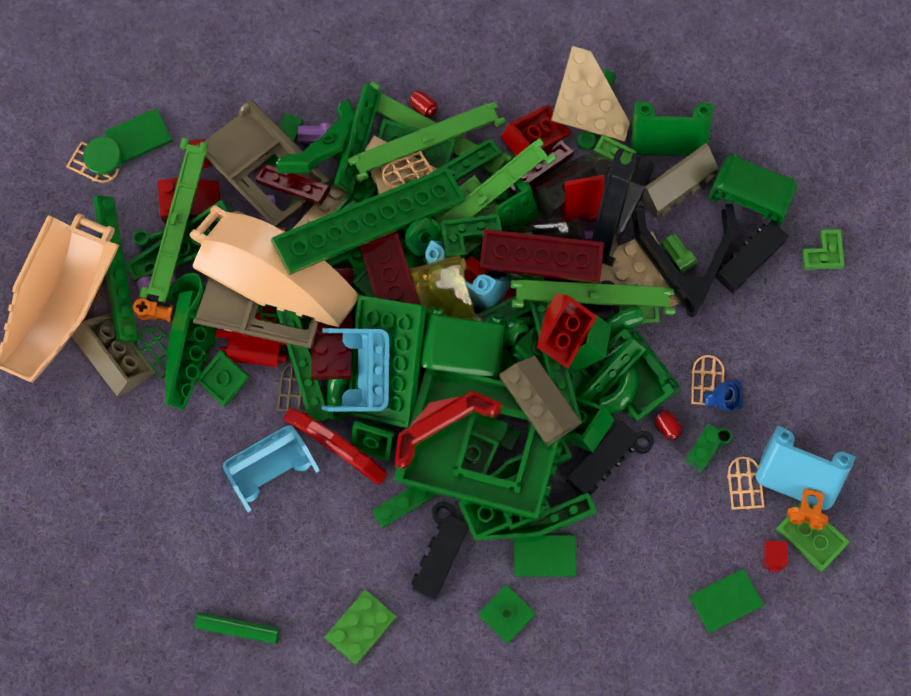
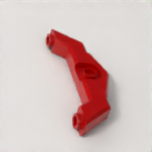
[395,391,503,469]
[283,408,387,485]

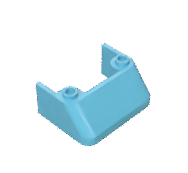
[322,328,389,411]
[222,425,320,512]

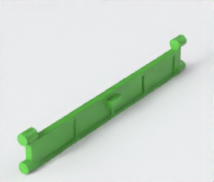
[370,81,513,175]
[348,102,506,182]
[139,138,208,303]
[421,138,556,264]
[511,280,675,315]

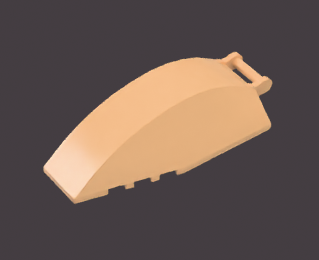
[190,205,359,327]
[0,213,119,383]

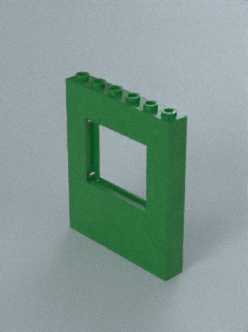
[394,368,573,521]

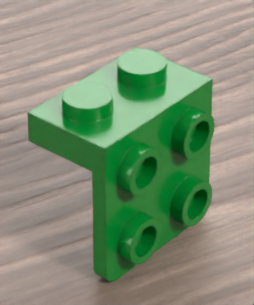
[496,179,540,232]

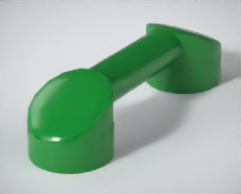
[133,229,165,248]

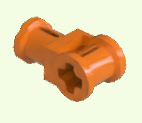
[133,298,175,323]

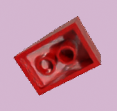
[501,105,571,156]
[559,175,604,226]
[158,178,220,224]
[537,294,597,369]

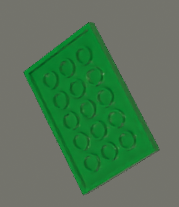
[348,295,426,428]

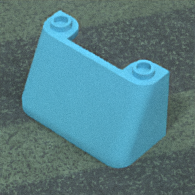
[425,240,511,311]
[756,426,856,510]

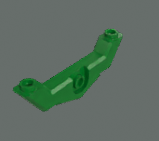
[276,99,355,173]

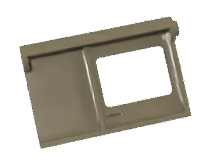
[195,100,331,227]
[193,277,319,349]

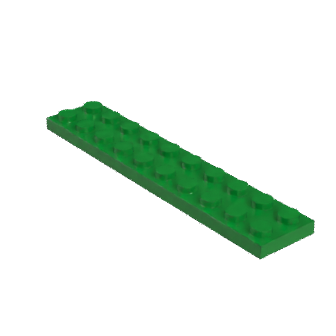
[271,167,466,275]

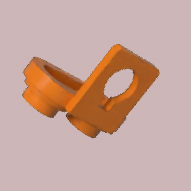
[787,489,829,530]

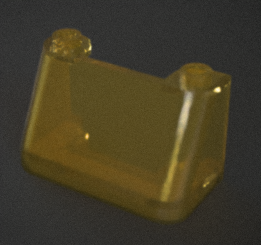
[410,255,482,321]

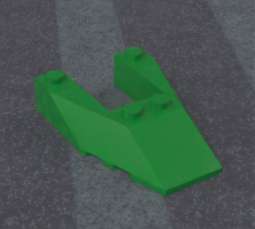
[459,437,597,541]

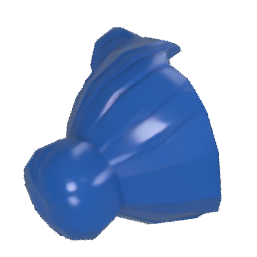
[704,378,743,411]

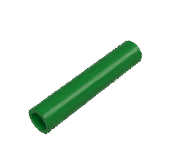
[194,612,280,644]

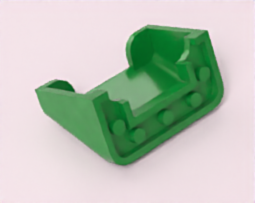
[631,101,713,157]
[708,154,798,227]
[420,307,505,377]
[591,328,682,421]

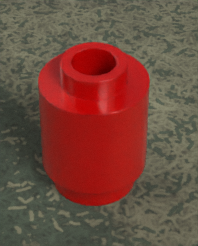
[409,90,438,117]
[655,410,683,441]

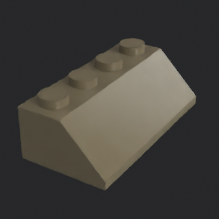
[641,143,718,218]
[72,313,156,396]
[499,356,582,447]

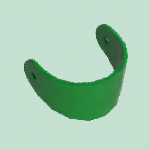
[167,273,206,319]

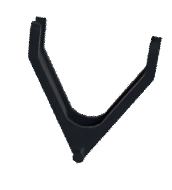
[591,149,654,267]
[632,204,737,317]

